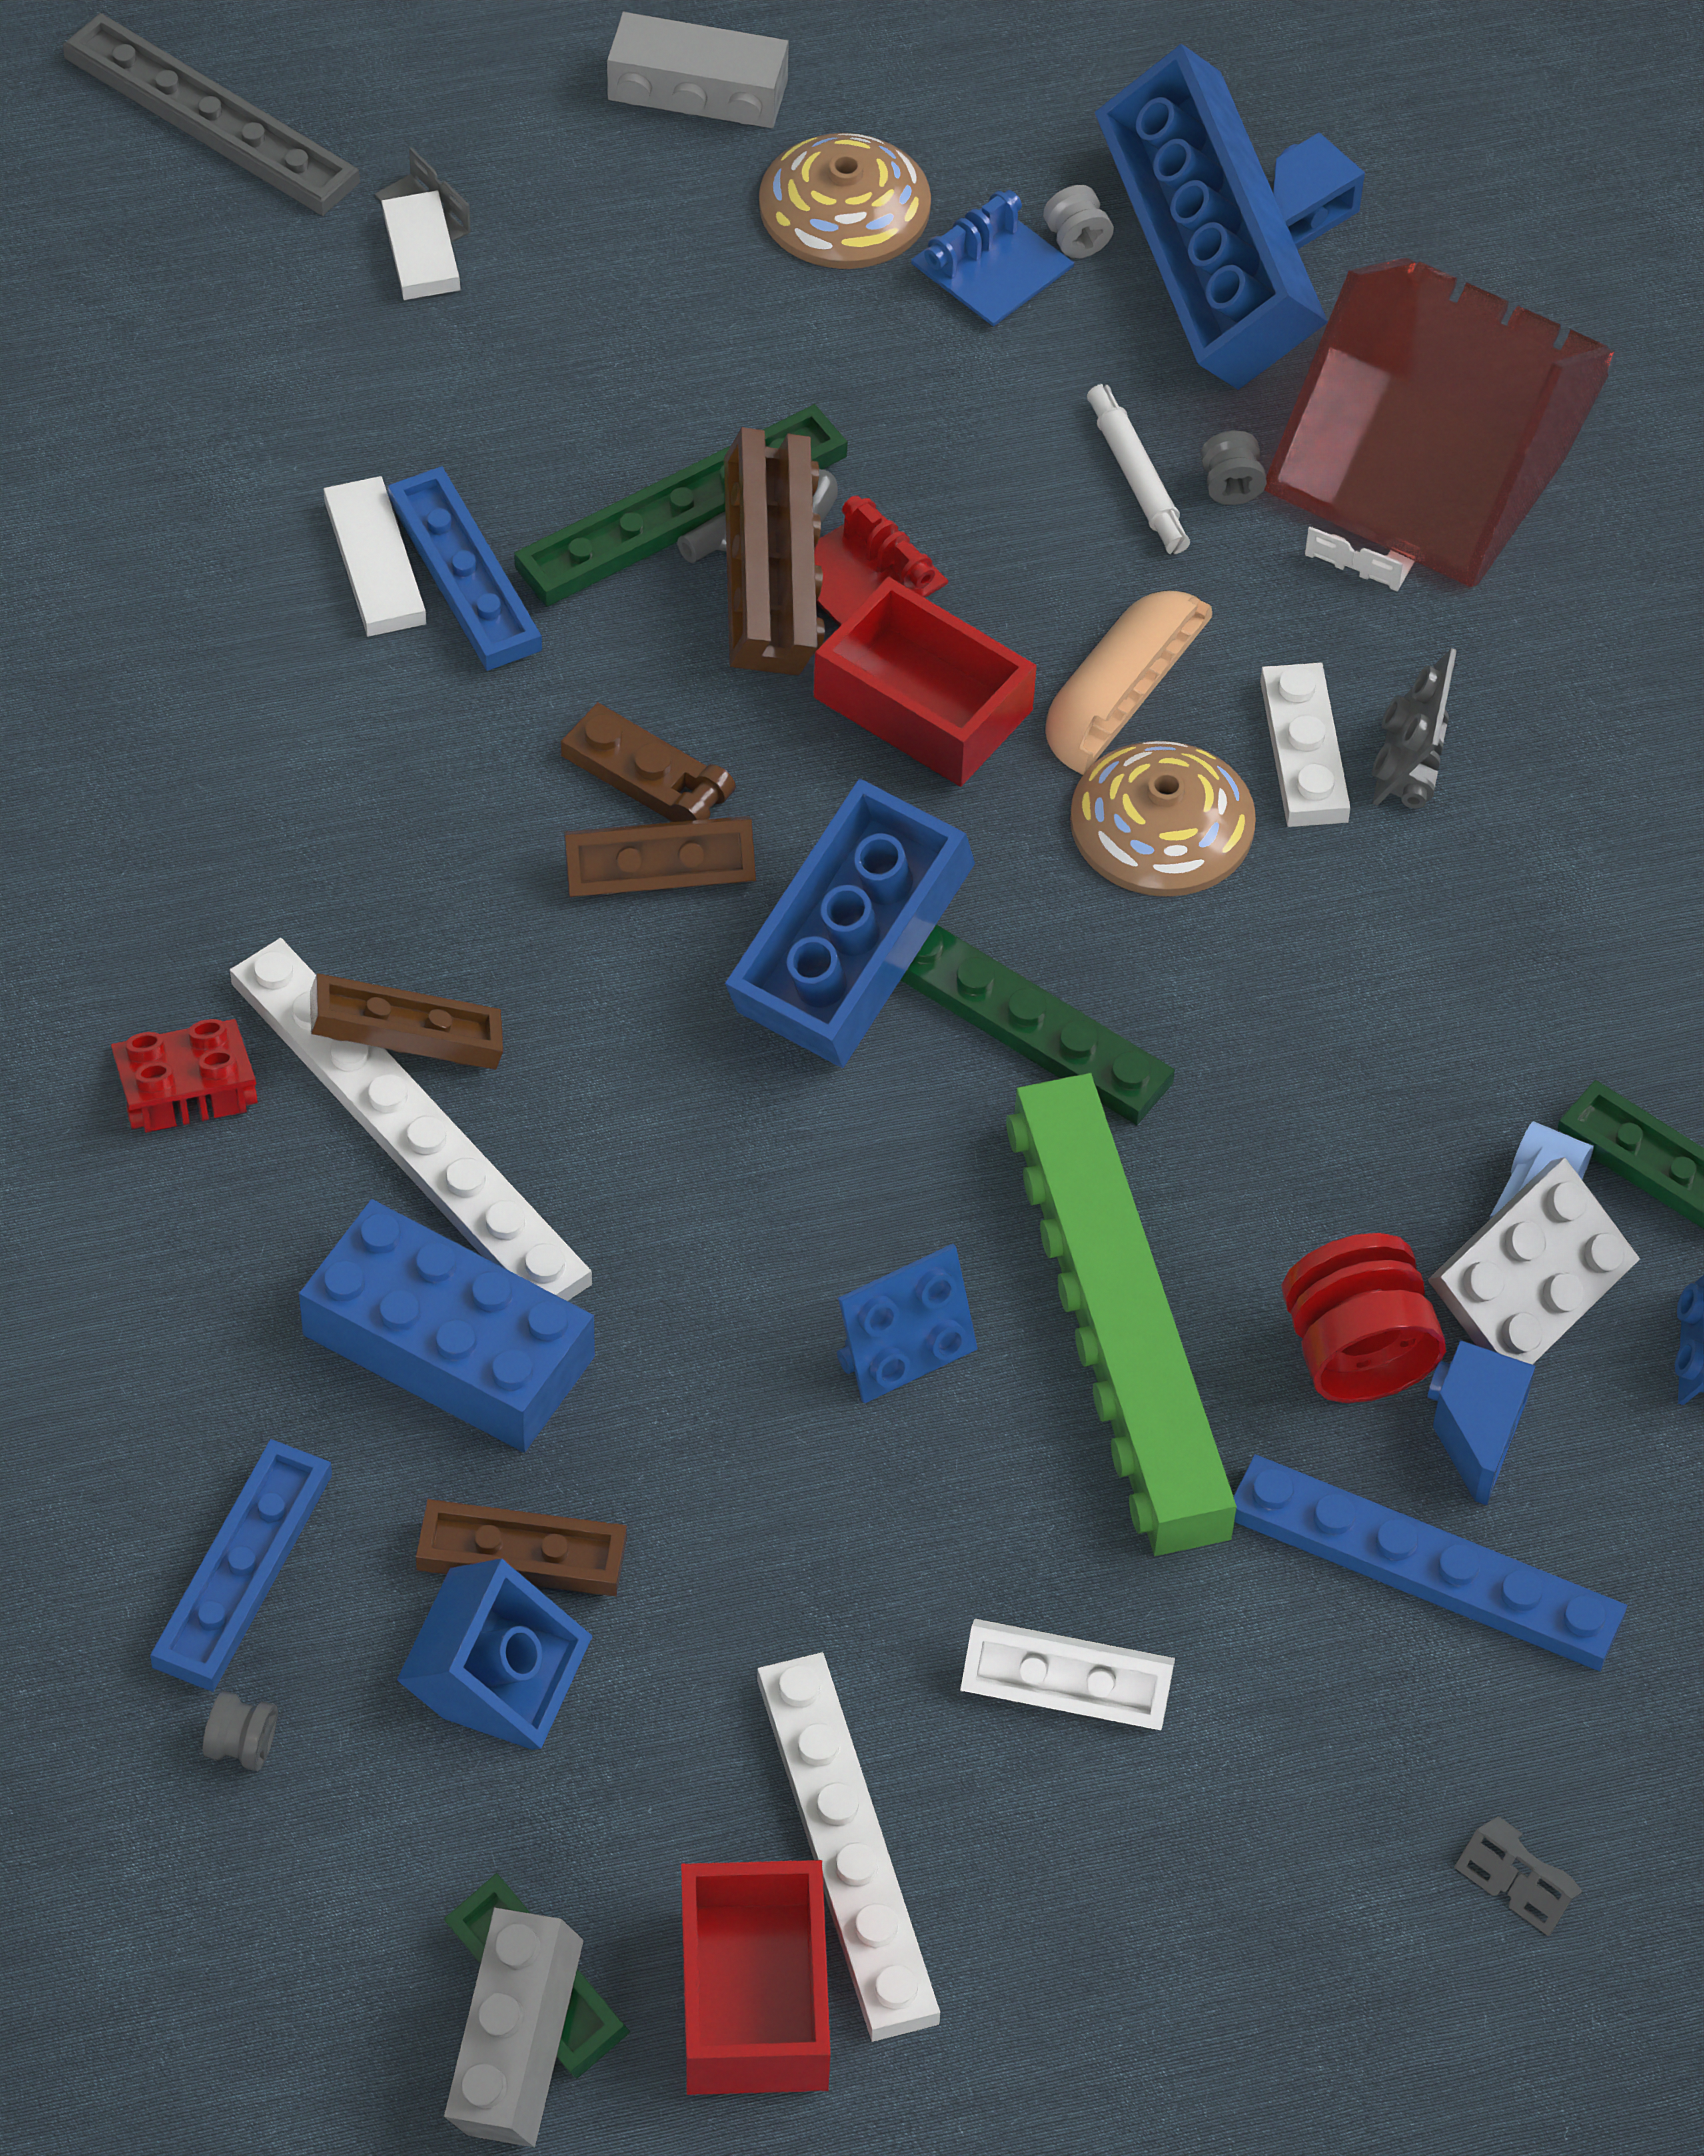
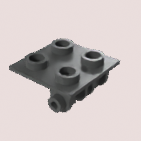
[1372,648,1457,809]

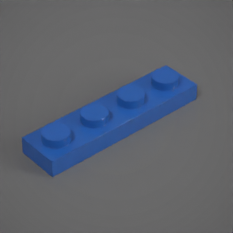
[388,466,542,671]
[150,1439,332,1692]

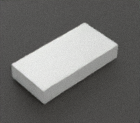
[382,190,461,300]

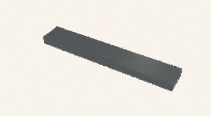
[63,13,360,216]

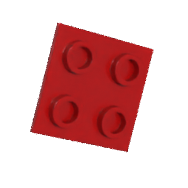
[814,495,948,627]
[111,1019,258,1133]

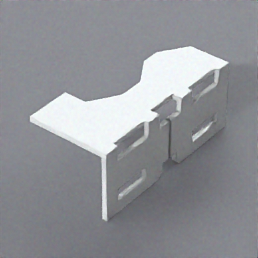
[1305,527,1417,592]

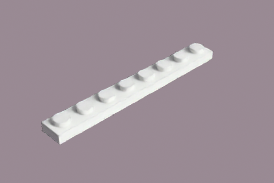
[230,938,592,1301]

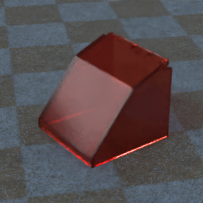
[1264,257,1615,587]

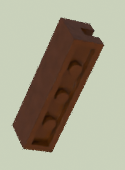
[724,427,825,676]

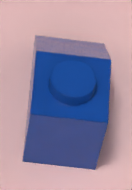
[1272,133,1365,250]
[1427,1340,1536,1505]

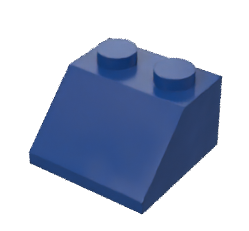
[397,1558,593,1750]

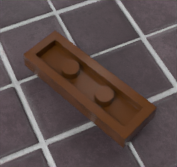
[564,816,756,897]
[310,973,503,1070]
[416,1499,627,1597]

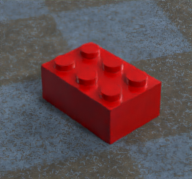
[814,576,1037,787]
[681,1860,831,2095]

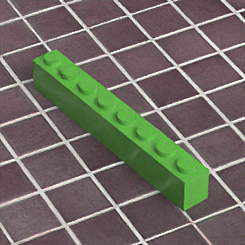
[1006,1073,1237,1556]

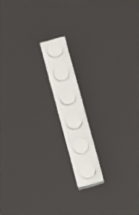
[757,1652,940,2042]

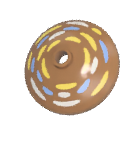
[759,133,931,269]
[1070,741,1256,896]

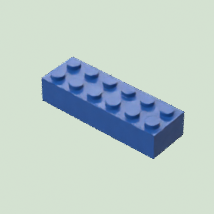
[1094,44,1328,390]

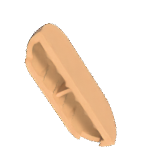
[1045,591,1212,775]

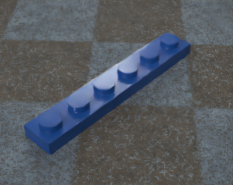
[1234,1454,1628,1672]

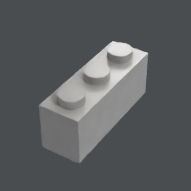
[607,12,789,129]
[444,1908,584,2148]

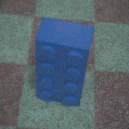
[725,778,975,1068]
[299,1199,595,1453]

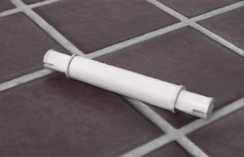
[1087,384,1190,554]

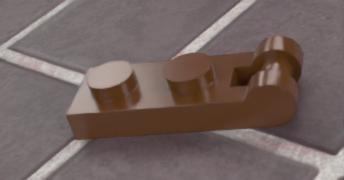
[561,702,736,822]

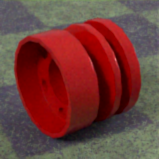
[1281,1233,1446,1403]

